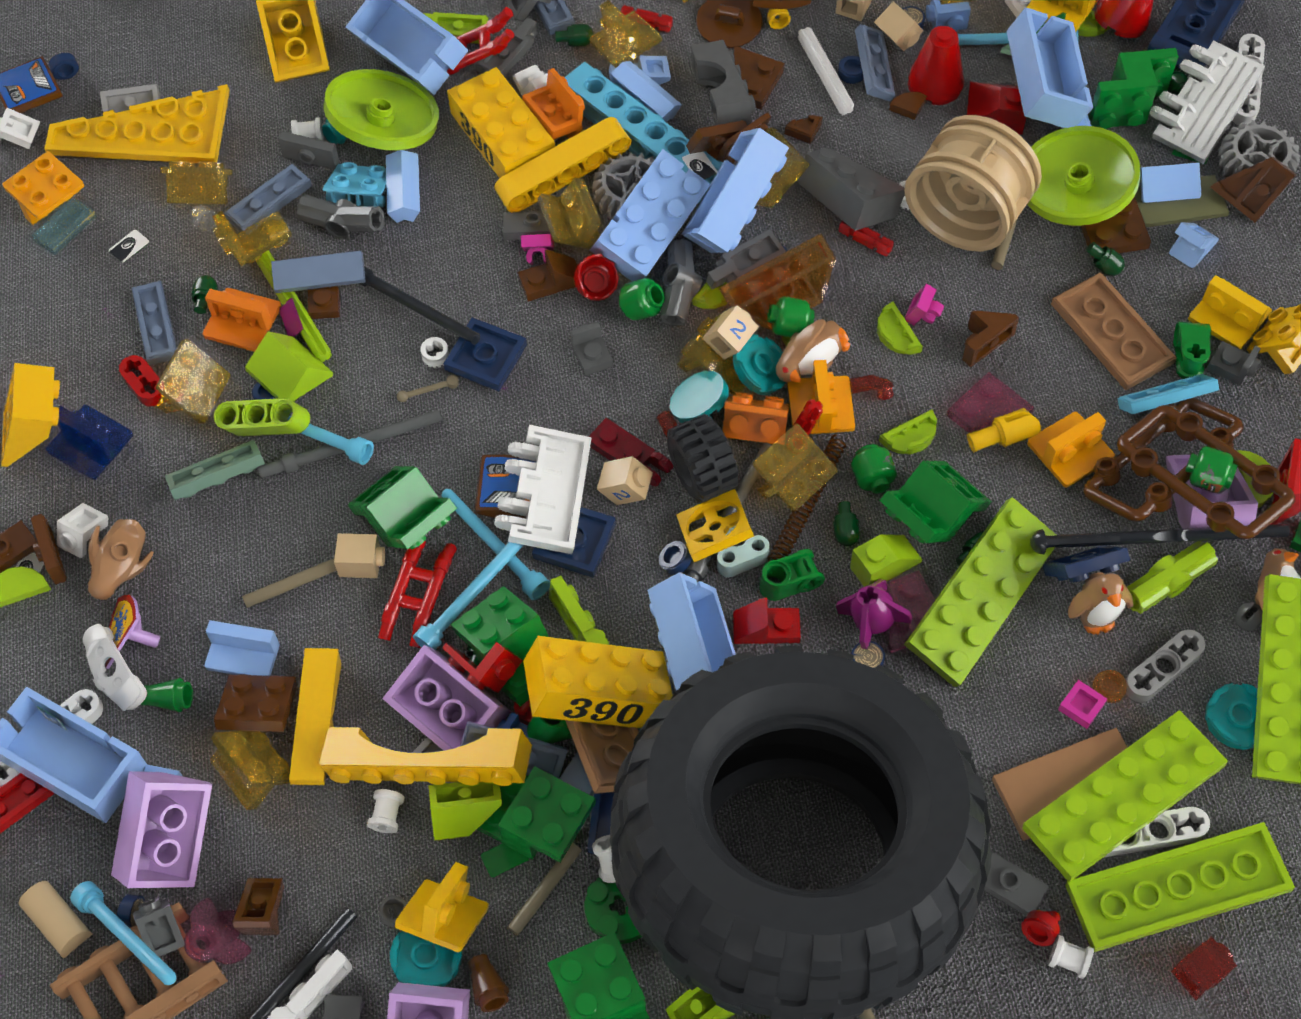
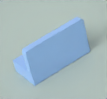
[1140,162,1201,203]
[204,620,280,676]

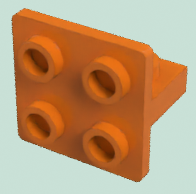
[522,68,585,140]
[202,288,282,352]
[722,392,790,445]

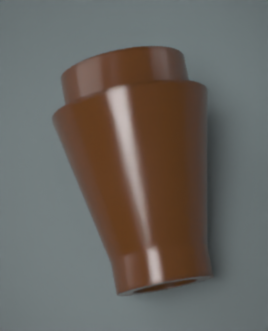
[468,954,509,1012]

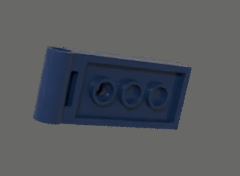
[1147,0,1245,69]

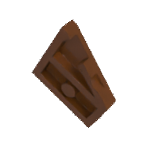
[734,46,785,110]
[1210,157,1296,223]

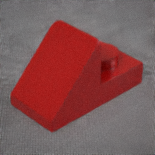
[733,598,801,644]

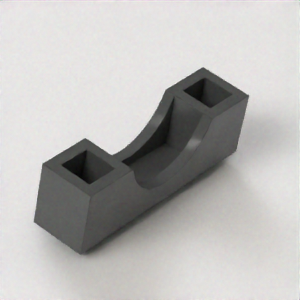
[691,40,756,125]

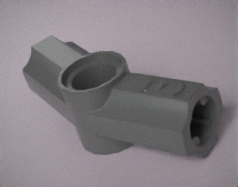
[296,195,385,239]
[660,239,702,327]

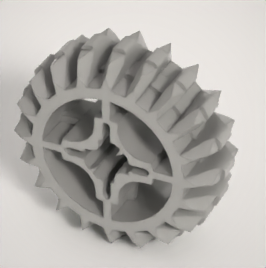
[1218,120,1300,177]
[592,151,654,220]

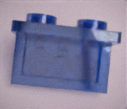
[46,405,133,480]

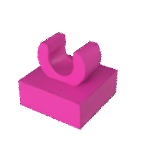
[521,234,554,265]
[905,284,944,326]
[1058,680,1107,729]

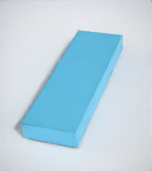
[1117,374,1219,414]

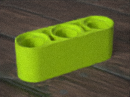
[214,398,310,436]

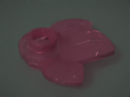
[184,898,252,965]

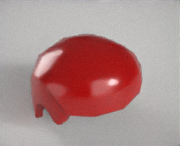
[573,253,619,301]

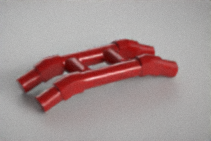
[447,7,515,75]
[378,540,457,648]

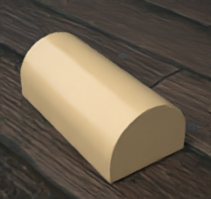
[19,881,92,958]

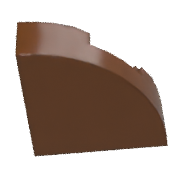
[889,92,927,120]
[784,115,823,144]

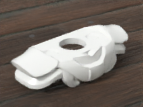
[83,624,147,711]

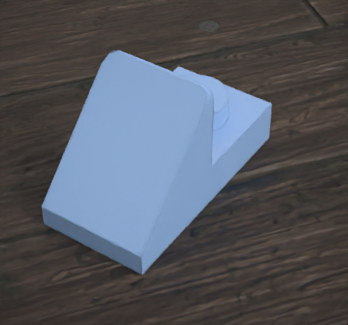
[1169,222,1219,268]

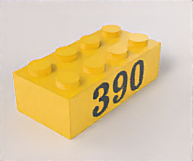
[447,67,555,178]
[523,636,673,728]

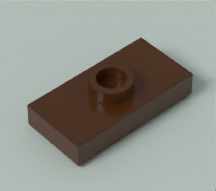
[686,120,748,154]
[30,514,67,585]
[0,520,38,573]

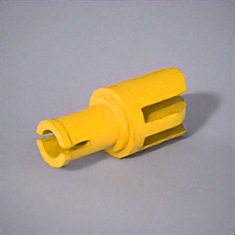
[967,408,1041,453]

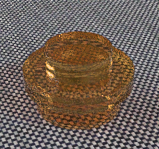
[1092,670,1127,703]

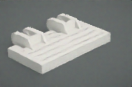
[1150,40,1265,164]
[494,425,591,554]

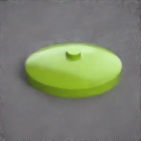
[323,69,439,150]
[1027,126,1140,226]

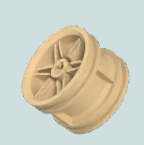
[904,115,1042,252]

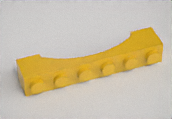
[319,727,532,786]

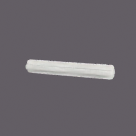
[798,27,854,115]

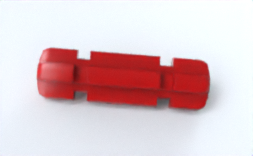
[619,5,673,32]
[839,220,894,256]
[785,399,823,452]

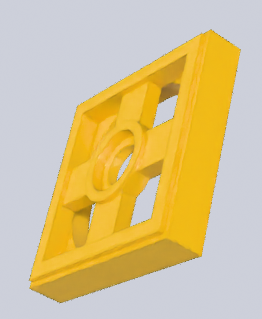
[676,489,754,562]

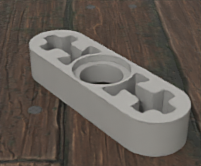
[1124,629,1206,703]

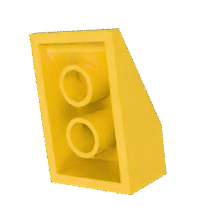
[256,0,330,83]
[1,363,60,467]

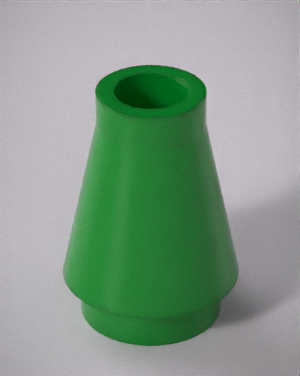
[141,678,193,712]

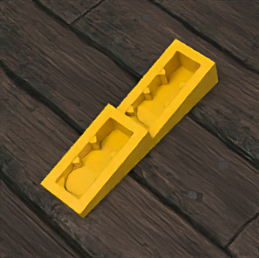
[289,648,342,785]

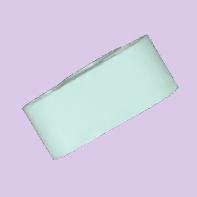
[717,525,770,577]

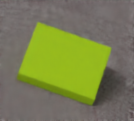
[245,331,333,401]

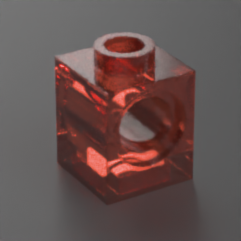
[1171,936,1237,1001]

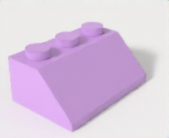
[382,645,511,751]
[111,771,212,888]

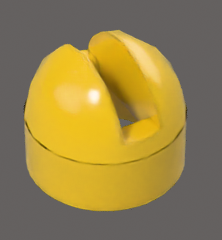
[767,9,791,29]

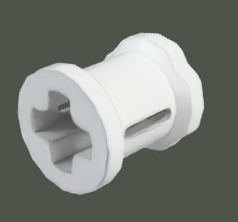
[291,117,324,141]
[367,789,405,833]
[592,835,616,883]
[1048,935,1094,979]

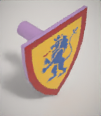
[105,595,160,669]

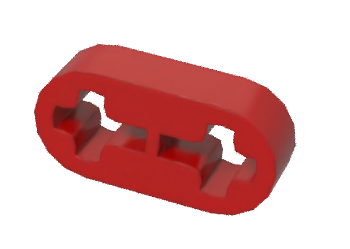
[119,355,166,407]

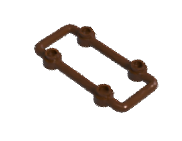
[1083,398,1244,522]
[1117,405,1295,539]

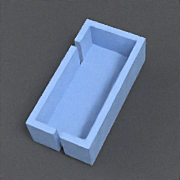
[346,0,468,95]
[1007,7,1093,128]
[682,128,789,253]
[590,149,711,281]
[647,572,736,691]
[0,687,147,823]

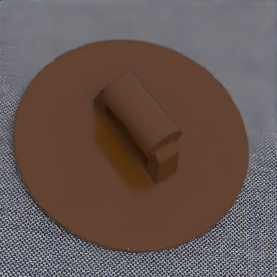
[696,0,762,48]

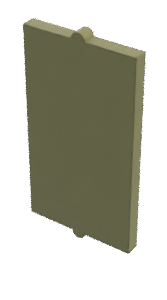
[1134,175,1229,228]

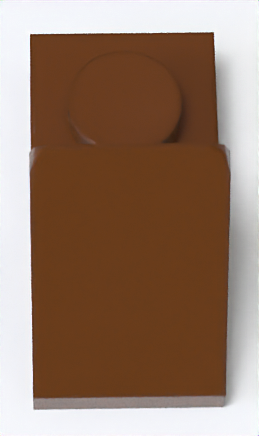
[518,250,577,302]
[962,310,1019,368]
[233,878,284,935]

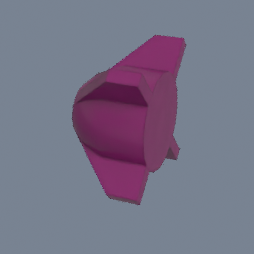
[836,579,912,649]

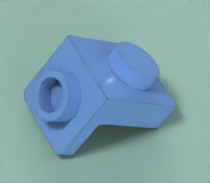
[926,0,971,31]

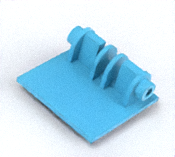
[323,162,386,207]

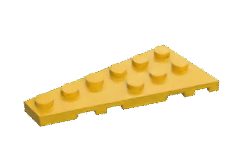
[45,84,230,164]

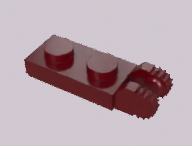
[588,418,674,487]

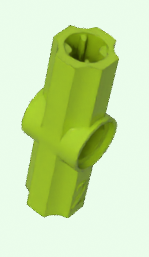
[1127,541,1218,614]

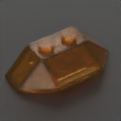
[719,233,836,331]

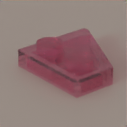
[947,372,1035,433]
[888,570,935,653]

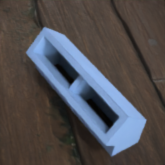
[611,61,682,122]
[386,150,420,223]

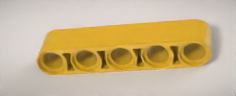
[494,117,632,213]

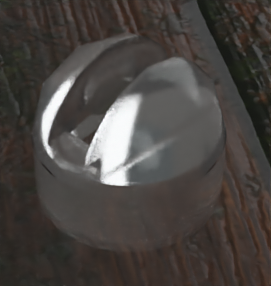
[190,205,217,231]

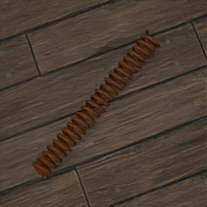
[767,434,847,562]

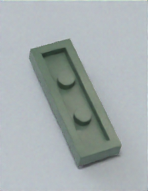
[165,440,265,500]

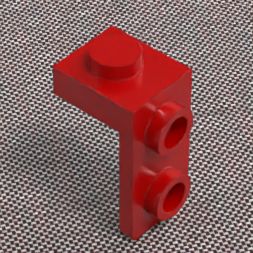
[442,642,523,693]

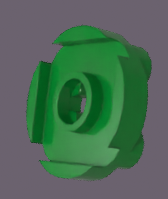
[584,877,642,944]

